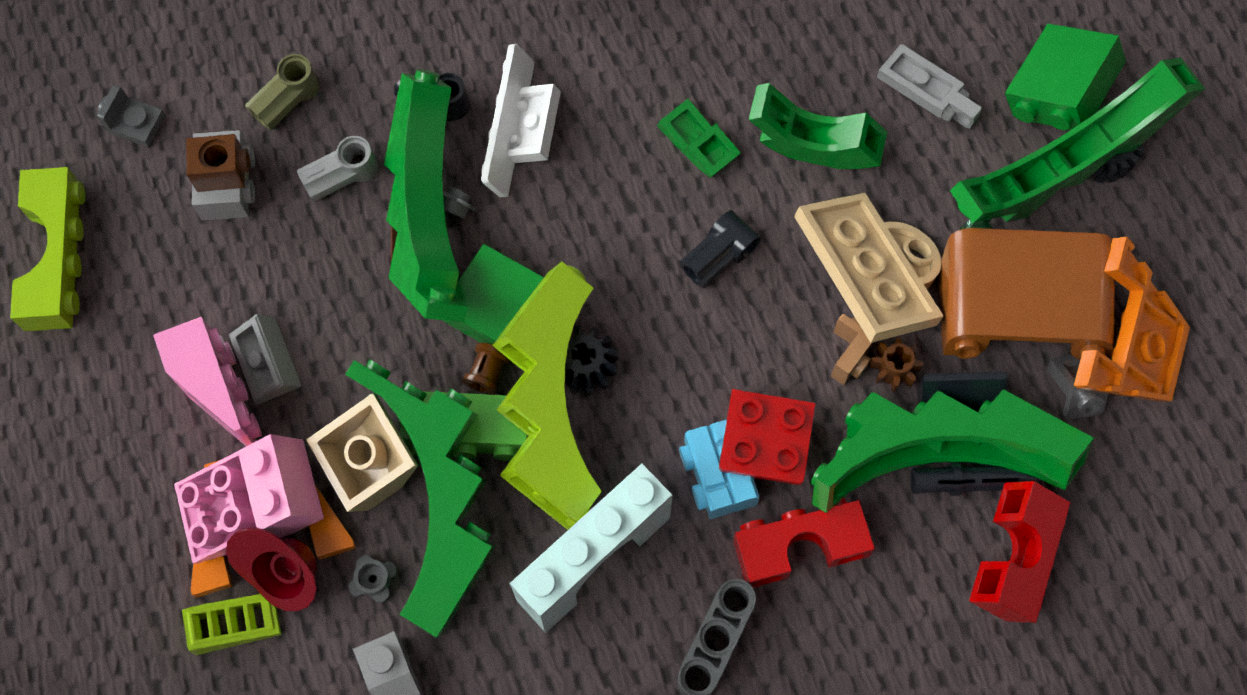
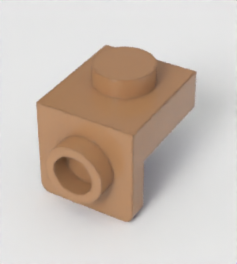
[831,314,874,385]

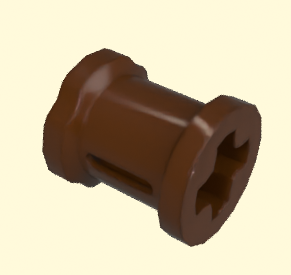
[462,342,510,395]

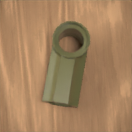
[245,54,320,130]

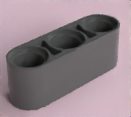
[677,579,756,695]

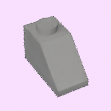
[353,631,423,695]

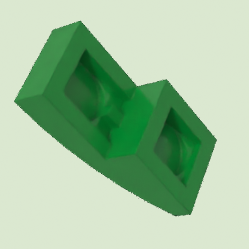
[657,99,741,178]

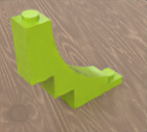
[492,262,602,530]

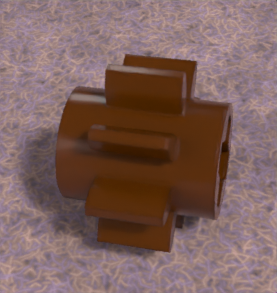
[869,337,923,392]

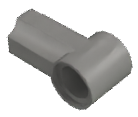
[297,136,379,202]

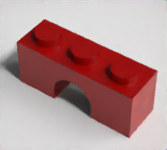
[969,481,1071,623]
[733,498,875,588]

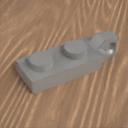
[877,44,982,129]

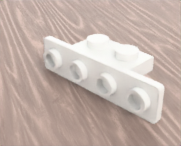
[481,44,561,197]

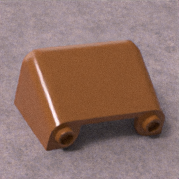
[938,228,1115,360]

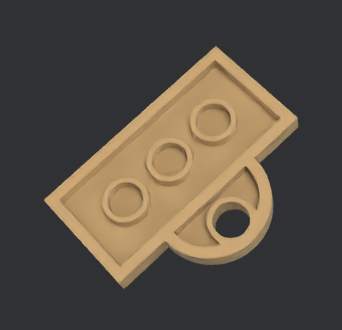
[794,193,943,343]

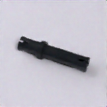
[910,463,1042,496]

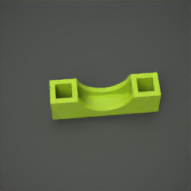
[10,167,85,331]

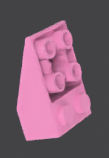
[153,316,262,446]
[174,434,324,564]

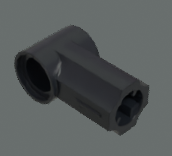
[680,210,761,289]

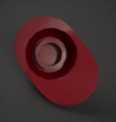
[226,528,317,611]

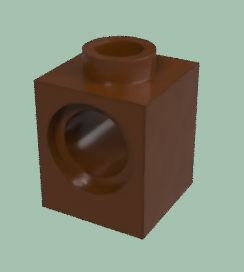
[186,134,251,192]

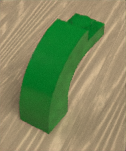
[748,83,888,169]

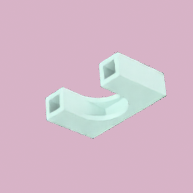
[510,463,672,633]

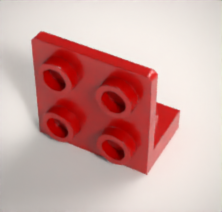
[719,389,815,485]

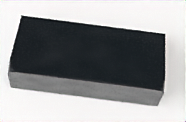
[917,372,1008,412]

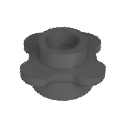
[443,186,477,219]
[349,555,397,603]

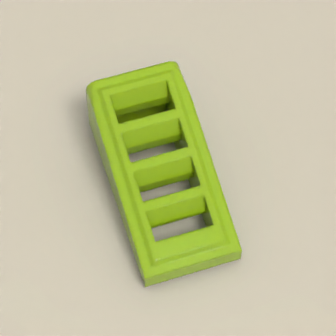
[182,594,282,655]

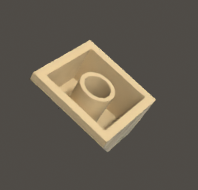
[306,393,418,512]

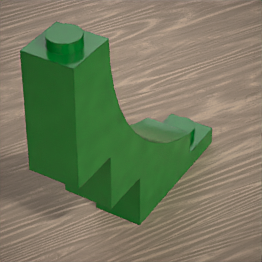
[384,69,468,322]

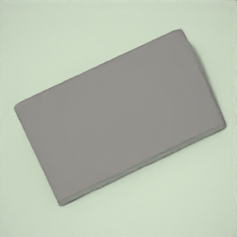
[229,314,302,405]

